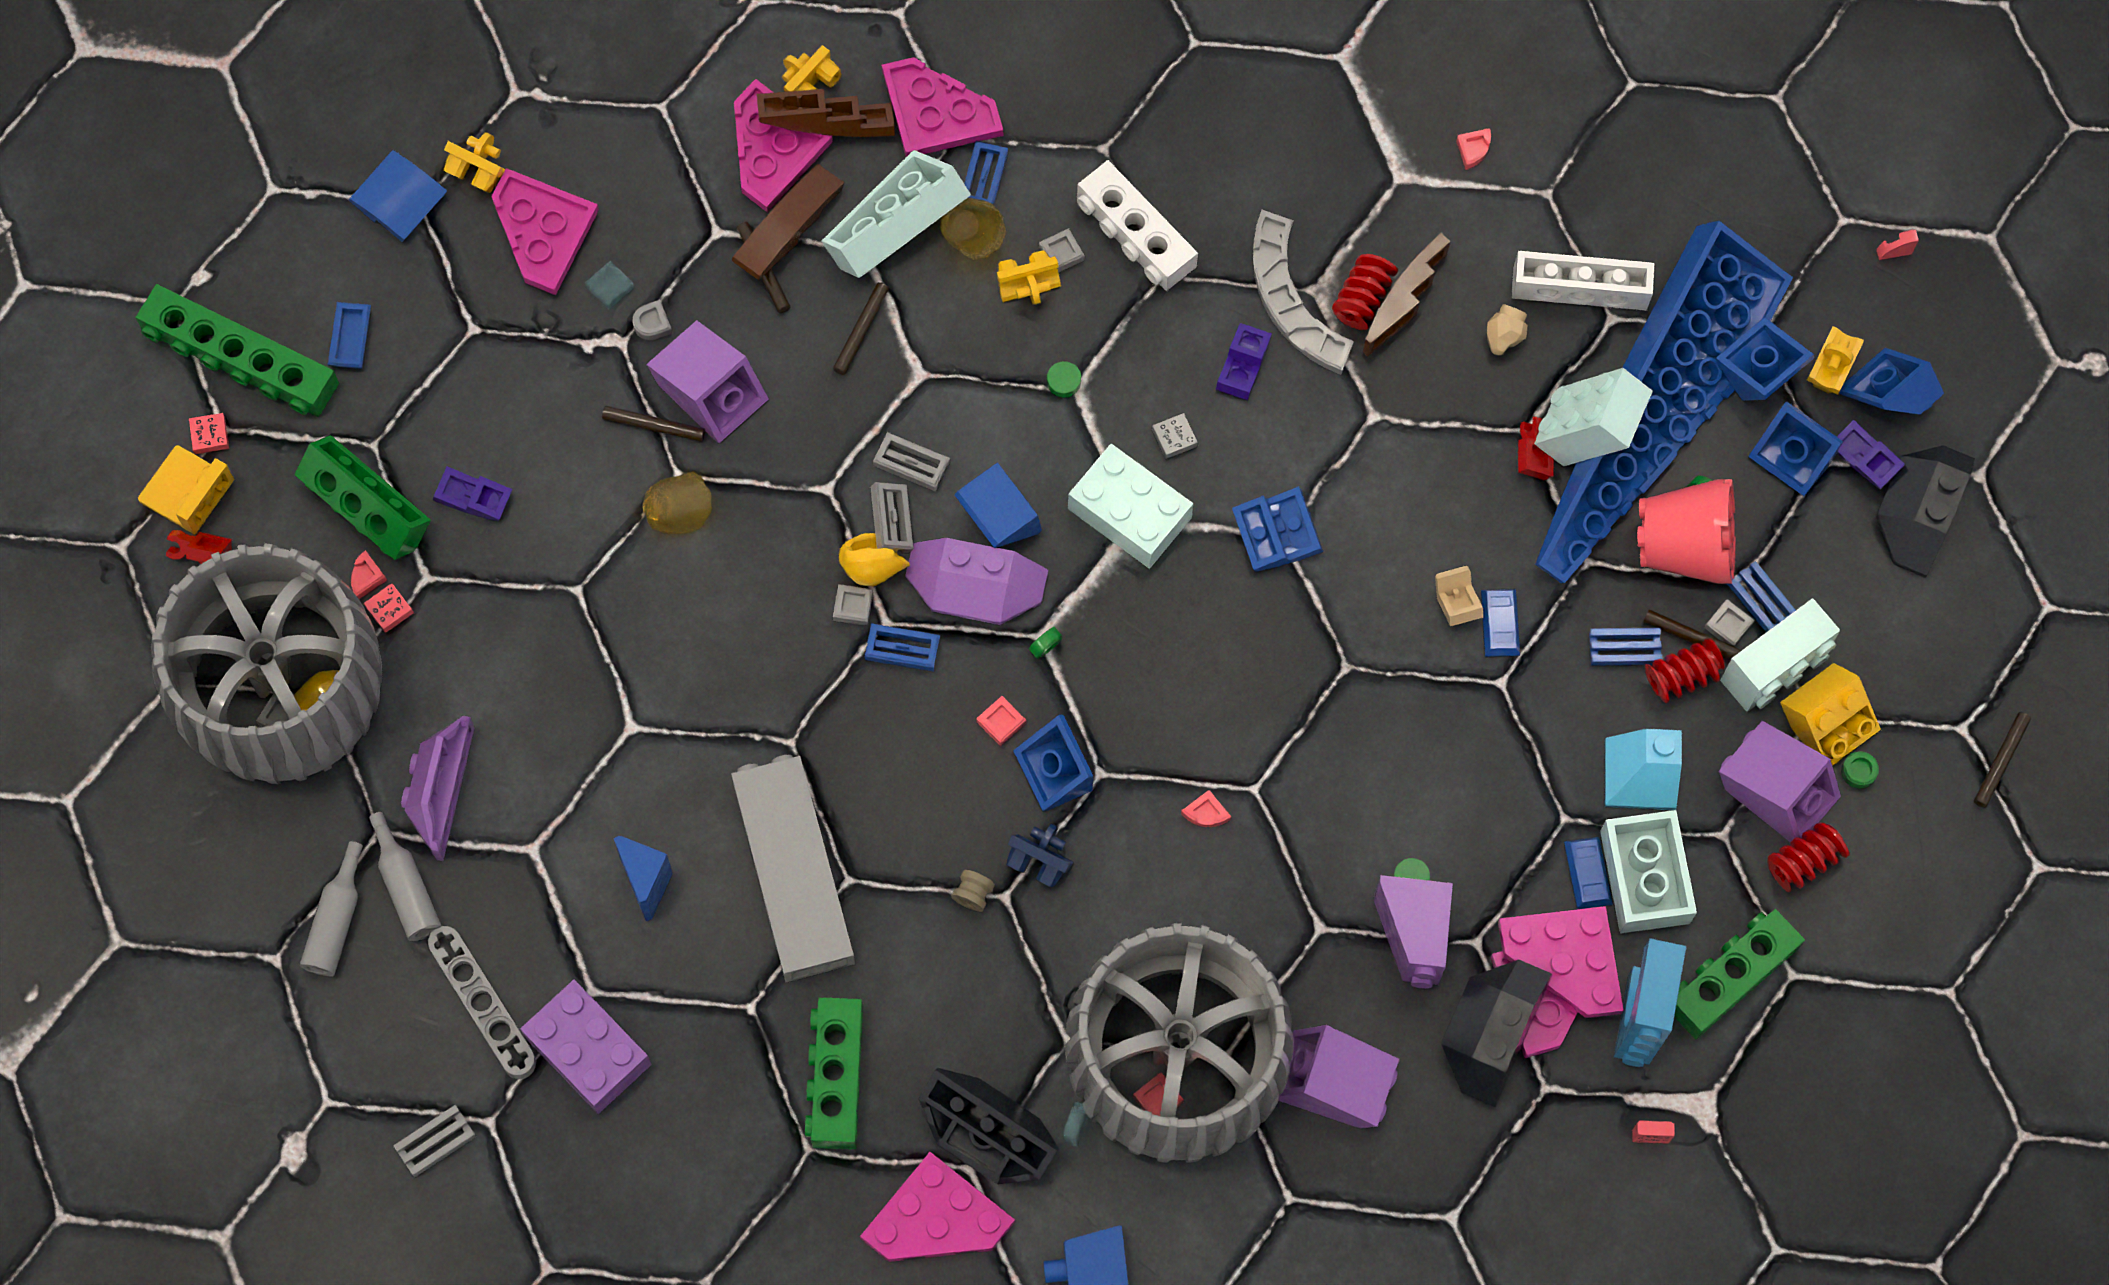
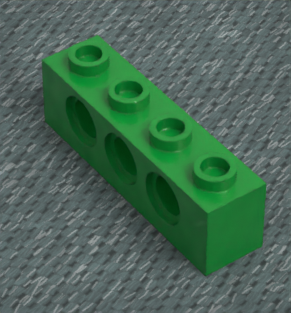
[294,435,431,560]
[1674,908,1805,1040]
[805,998,863,1149]

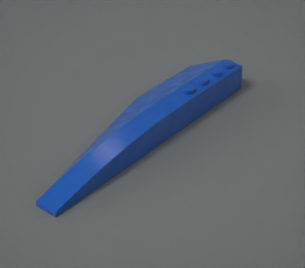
[1535,221,1793,583]

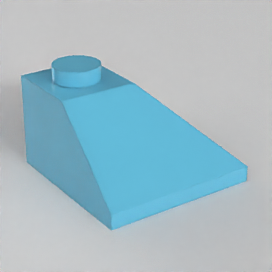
[1605,729,1682,810]

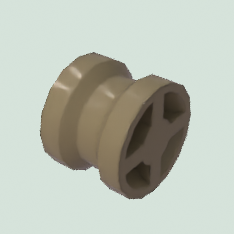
[951,870,995,912]

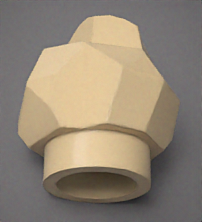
[1487,305,1528,355]

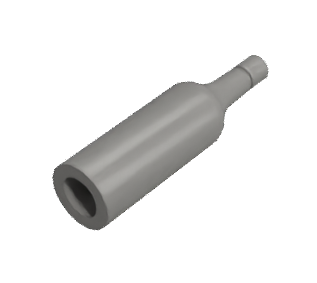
[369,812,441,941]
[299,841,363,976]

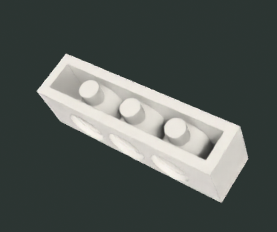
[1077,160,1198,291]
[1512,251,1654,311]

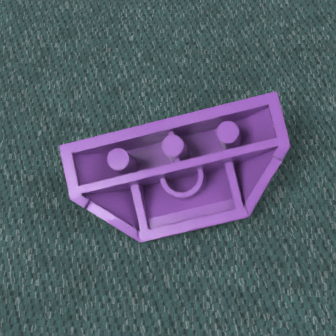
[905,538,1048,625]
[401,716,475,861]

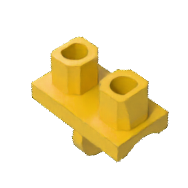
[782,45,841,92]
[444,133,505,193]
[997,250,1061,305]
[1807,326,1864,395]

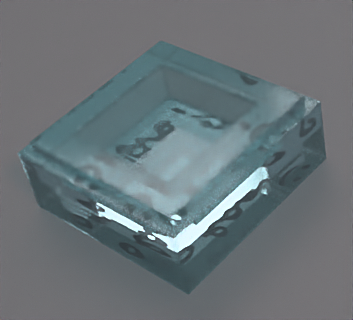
[585,261,634,309]
[1063,1101,1088,1147]

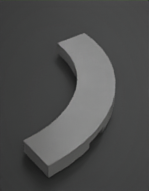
[1253,210,1354,375]

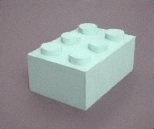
[1534,368,1653,466]
[1068,444,1193,569]
[1720,598,1840,712]
[1600,810,1697,933]

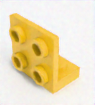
[138,445,234,535]

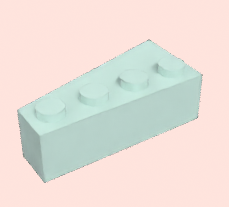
[822,150,971,278]

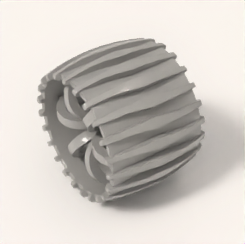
[151,543,382,784]
[1065,923,1293,1163]

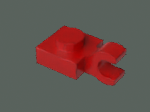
[1518,416,1554,480]
[166,530,232,564]

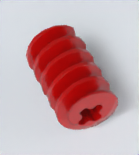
[1332,254,1398,330]
[1645,638,1725,703]
[1767,822,1850,893]

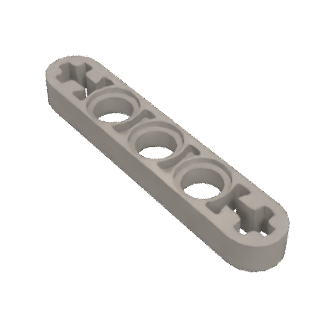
[428,926,536,1079]

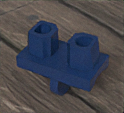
[1006,823,1074,887]

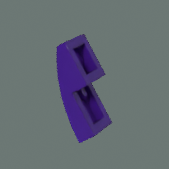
[1216,323,1272,400]
[1837,420,1905,490]
[433,466,512,521]

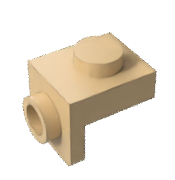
[1435,566,1483,626]

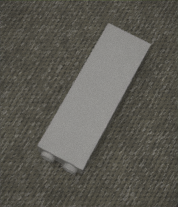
[731,755,855,982]

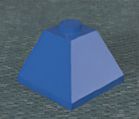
[1839,348,1944,414]

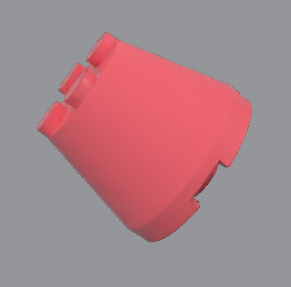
[1637,479,1736,584]

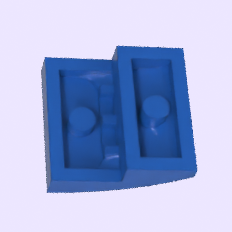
[349,150,447,242]
[1232,486,1324,572]

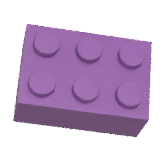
[520,979,652,1114]

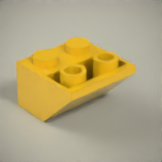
[1780,663,1881,766]

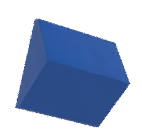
[1716,317,1814,401]
[1748,401,1843,496]
[955,462,1042,548]
[1013,715,1094,812]
[613,836,673,921]

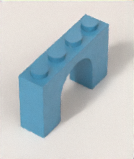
[1614,939,1686,1067]

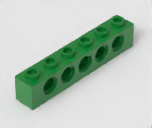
[135,284,339,417]

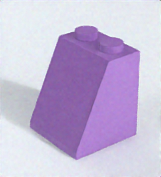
[646,320,769,443]
[1719,721,1841,842]
[1374,875,1453,988]
[1279,1025,1399,1129]

